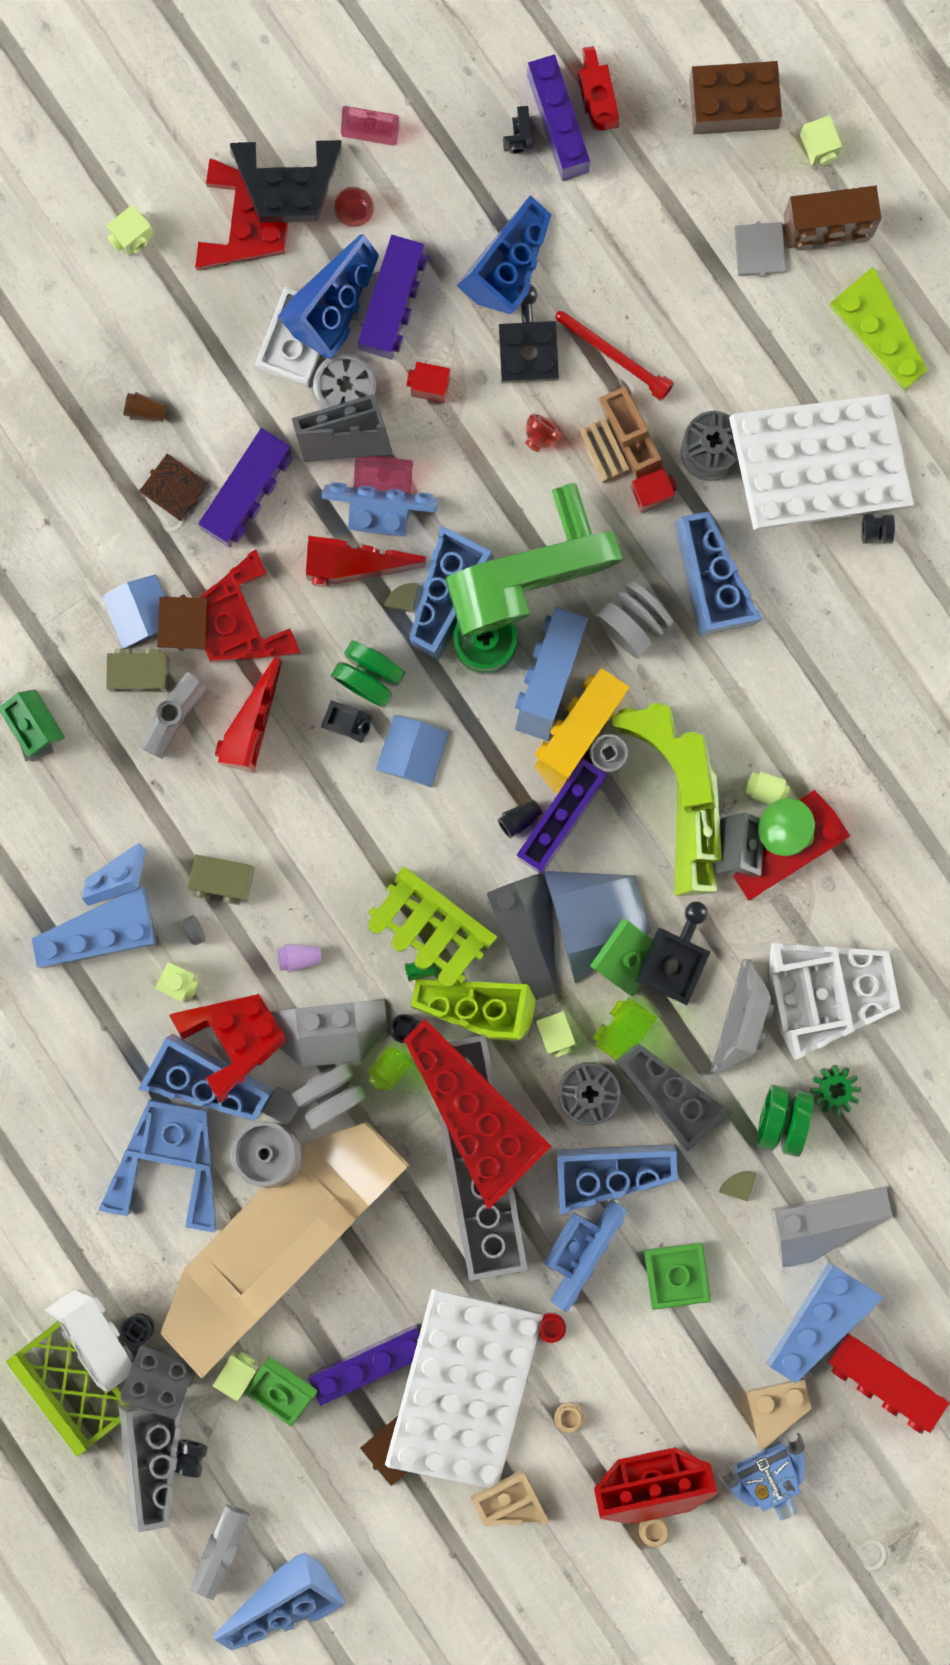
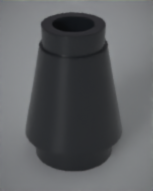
[497,799,542,839]

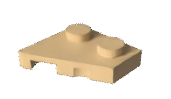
[746,1378,812,1449]
[470,1469,550,1526]

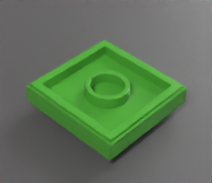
[590,918,653,997]
[644,1242,711,1310]
[244,1356,318,1427]

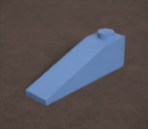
[214,1552,345,1651]

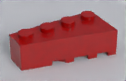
[828,1333,950,1434]

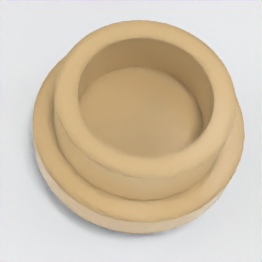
[554,1402,584,1433]

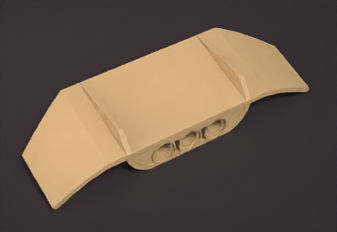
[161,1122,409,1379]

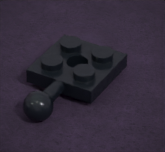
[499,285,559,383]
[635,901,710,1005]

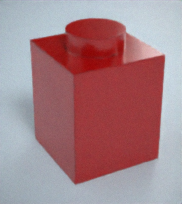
[406,361,451,403]
[630,468,677,513]

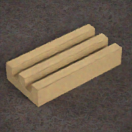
[578,418,629,483]

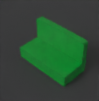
[0,689,65,757]

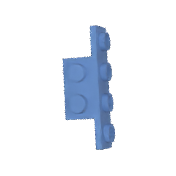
[322,482,439,537]
[543,1200,627,1312]

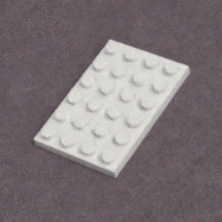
[729,394,914,530]
[385,1289,543,1488]

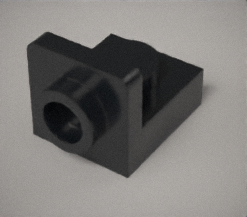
[503,106,532,154]
[321,700,372,743]

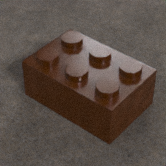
[689,61,782,135]
[783,185,882,251]

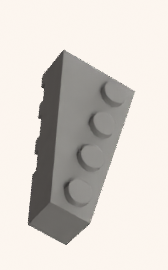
[119,1401,185,1532]

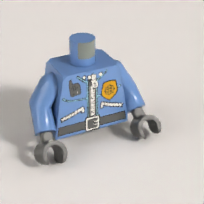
[717,1433,806,1520]

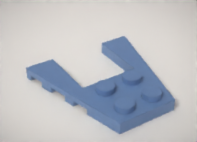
[99,1099,216,1232]

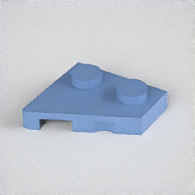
[82,843,146,906]

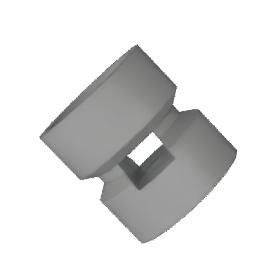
[589,734,628,776]

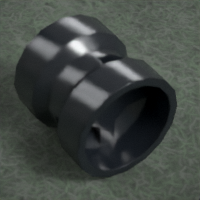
[861,515,895,544]
[390,1014,419,1043]
[121,1313,154,1346]
[174,1439,208,1478]

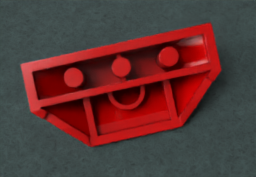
[594,1447,718,1524]

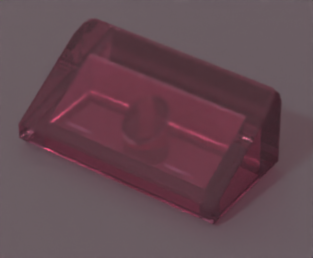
[341,106,400,146]
[353,456,414,493]

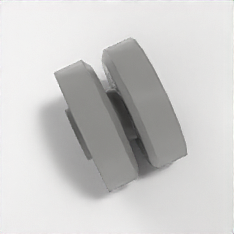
[291,1062,368,1130]
[231,1121,303,1188]

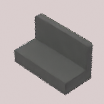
[716,812,763,878]

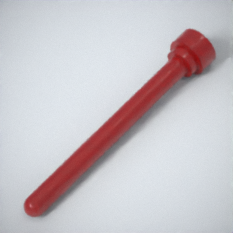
[555,311,674,401]

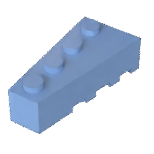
[675,511,762,636]
[409,526,495,660]
[515,607,589,741]
[139,1034,275,1121]
[556,1144,678,1215]
[766,1262,884,1383]

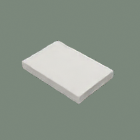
[254,286,321,388]

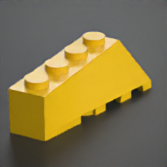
[534,668,630,794]

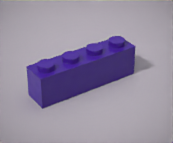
[527,54,590,181]
[358,234,428,360]
[198,428,293,548]
[516,758,607,875]
[308,1324,421,1406]

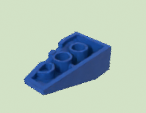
[457,195,552,314]
[278,234,379,359]

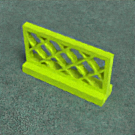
[5,1321,129,1457]

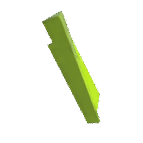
[674,768,722,896]

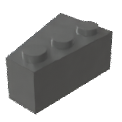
[292,394,393,462]

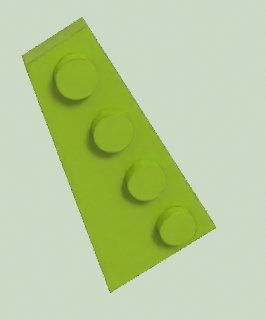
[829,267,927,391]

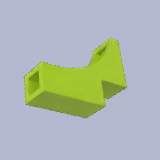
[611,703,716,813]

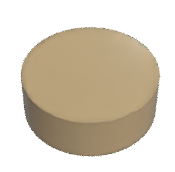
[639,1518,669,1548]

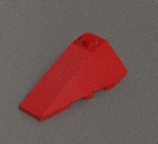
[306,535,426,587]

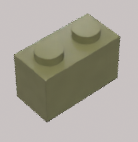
[106,648,169,692]
[188,854,255,905]

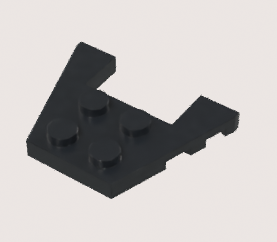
[230,140,342,223]

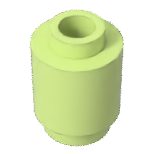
[745,771,790,805]

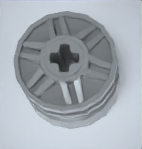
[595,580,673,659]

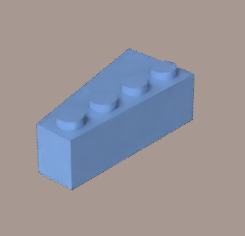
[32,886,157,968]

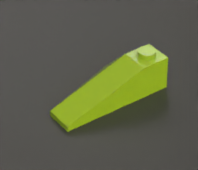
[411,979,536,1041]

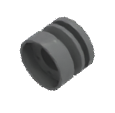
[680,410,739,482]
[557,1062,621,1126]

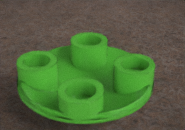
[758,798,815,856]

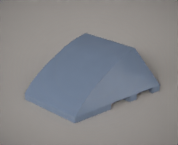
[544,871,651,983]

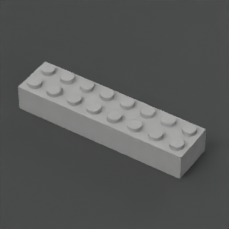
[439,1035,528,1281]

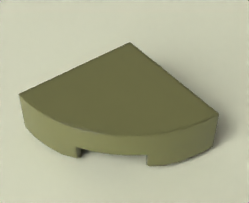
[384,583,418,613]
[719,1171,756,1201]

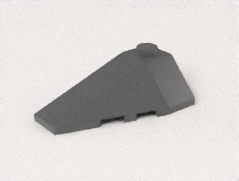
[487,874,556,1000]

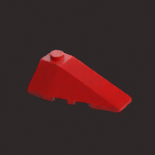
[215,656,283,773]
[733,790,850,901]

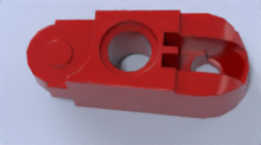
[577,46,619,131]

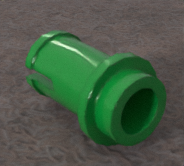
[405,962,442,982]

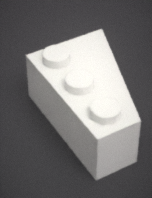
[45,1289,135,1392]

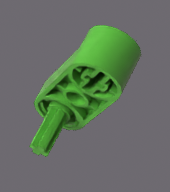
[445,483,623,636]

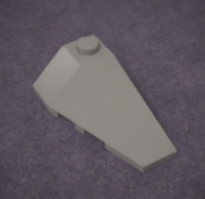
[771,1186,892,1268]

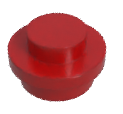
[538,1313,566,1343]

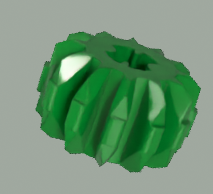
[810,1065,861,1115]

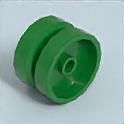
[453,622,517,675]
[330,640,406,708]
[757,1084,814,1157]

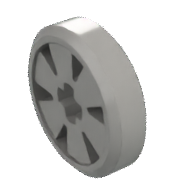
[313,353,377,409]

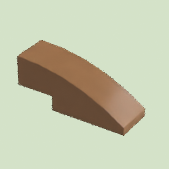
[599,386,663,479]

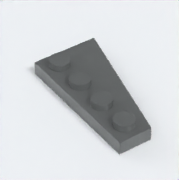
[615,1043,731,1151]

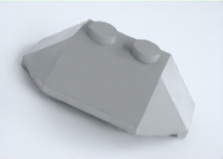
[710,959,774,1074]
[270,999,388,1067]

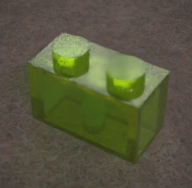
[593,997,657,1061]
[367,1044,414,1092]

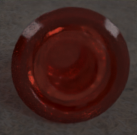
[334,187,374,227]
[525,413,563,452]

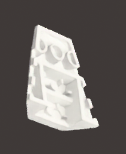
[768,943,901,1060]

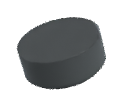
[182,915,206,946]

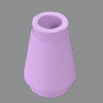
[278,944,321,973]

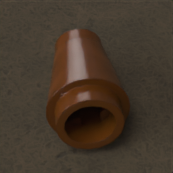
[123,391,167,422]

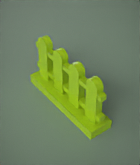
[368,866,497,988]

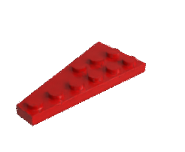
[404,1019,552,1210]

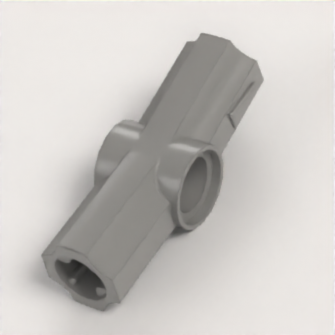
[139,672,208,759]
[190,1504,249,1600]

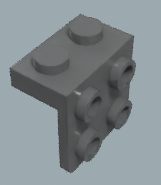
[120,1345,195,1419]

